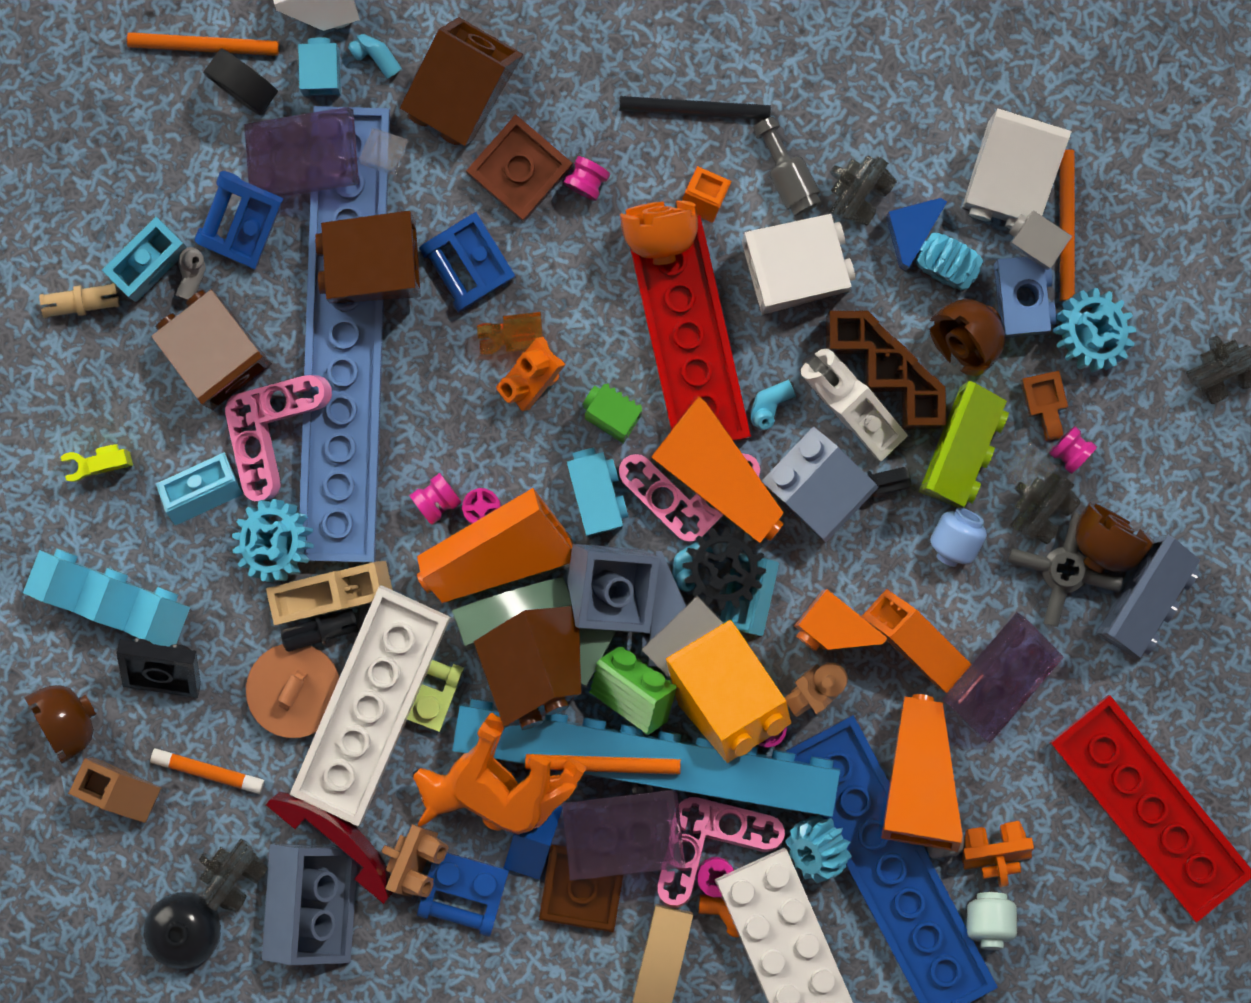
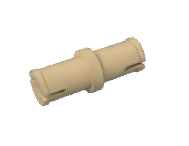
[39,283,120,319]

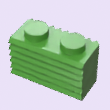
[582,383,642,444]
[589,647,676,735]

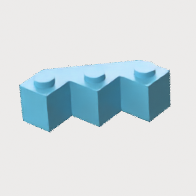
[23,548,190,647]

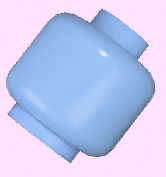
[930,508,987,567]

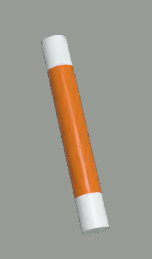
[150,748,264,794]

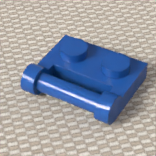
[194,171,284,269]
[419,212,516,313]
[417,852,509,937]

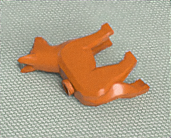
[412,713,586,835]

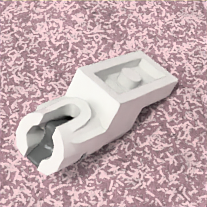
[801,349,908,462]

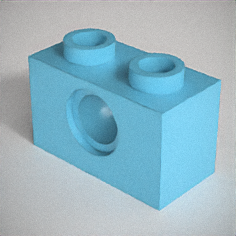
[102,217,188,302]

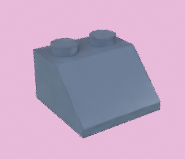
[762,426,878,542]
[568,544,660,633]

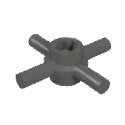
[1008,513,1123,627]

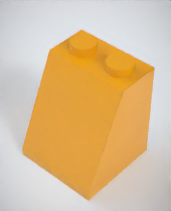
[666,620,791,763]

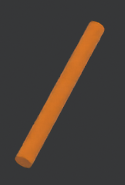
[127,32,279,56]
[1059,149,1075,301]
[525,754,681,775]

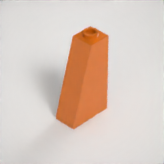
[651,397,784,543]
[417,488,573,603]
[881,694,963,852]

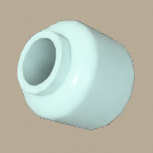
[967,892,1017,950]

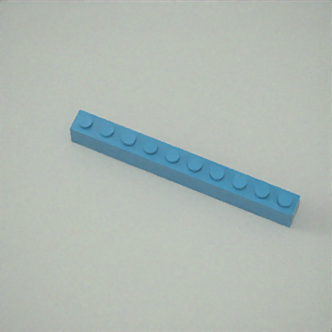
[452,698,840,817]

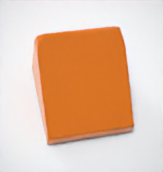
[682,166,732,223]

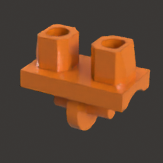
[496,337,565,411]
[962,821,1034,887]

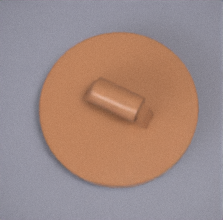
[246,644,340,738]

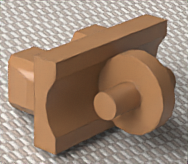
[784,663,848,717]
[381,824,449,898]

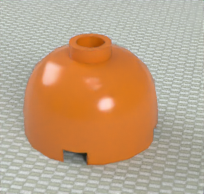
[620,201,698,265]

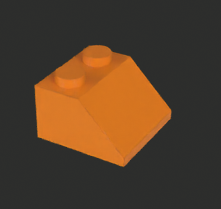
[794,589,887,651]

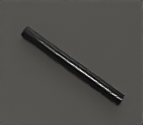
[619,96,771,120]

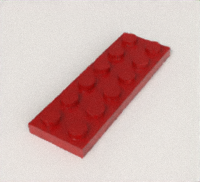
[630,215,751,441]
[1049,695,1251,923]

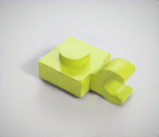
[61,444,133,482]

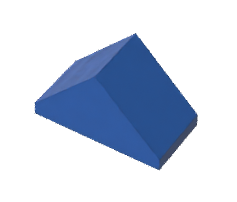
[886,198,947,272]
[503,806,563,880]

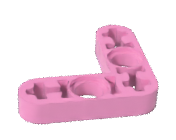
[225,375,332,501]
[619,453,760,542]
[657,797,785,908]

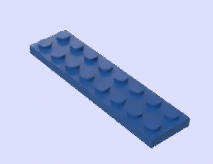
[785,715,998,1003]

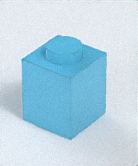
[298,37,341,96]

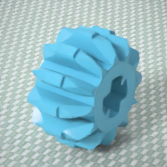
[916,233,983,290]
[785,815,852,883]

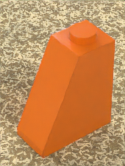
[861,589,974,695]

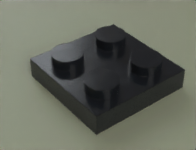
[116,638,201,698]

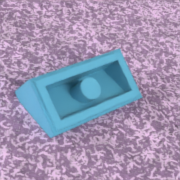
[156,452,243,525]
[720,554,779,636]

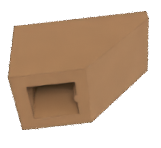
[68,756,162,823]

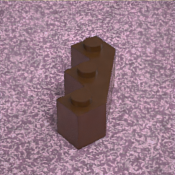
[826,311,946,430]

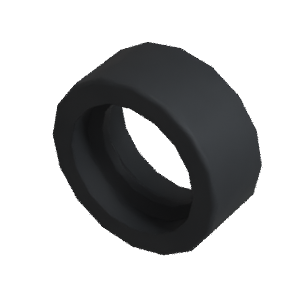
[203,48,278,115]

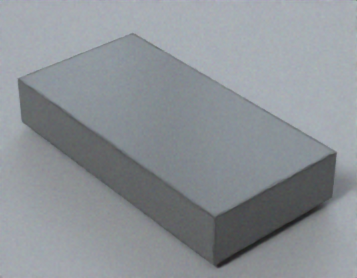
[642,596,724,677]

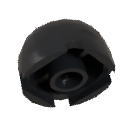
[143,892,221,969]

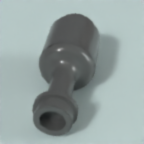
[753,117,821,216]

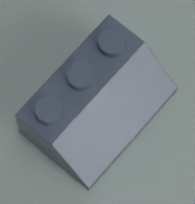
[1095,534,1200,658]
[262,844,357,966]

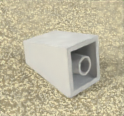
[962,109,1071,229]
[742,214,856,315]

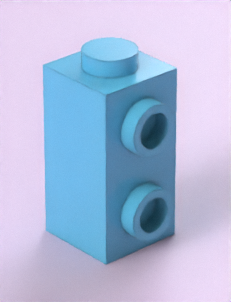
[567,448,629,537]

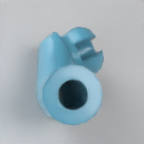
[348,34,402,79]
[750,379,796,430]
[672,537,713,592]

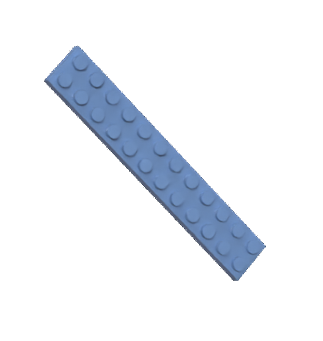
[299,106,390,563]

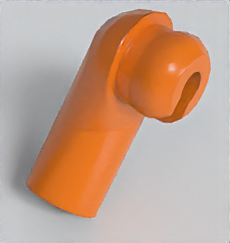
[698,895,739,938]

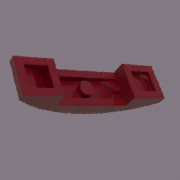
[266,792,393,904]

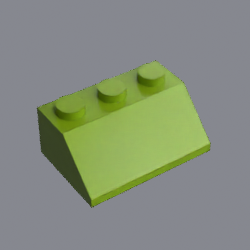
[918,381,1009,508]

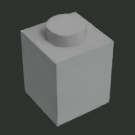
[1009,211,1072,270]

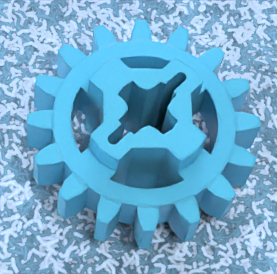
[1053,288,1136,372]
[232,499,314,582]

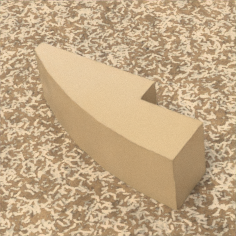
[266,561,393,625]
[632,904,693,1003]

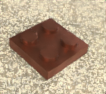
[466,114,573,222]

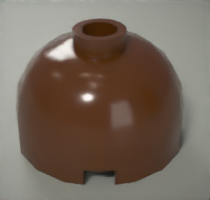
[929,299,1005,377]
[1075,502,1154,574]
[24,685,96,764]

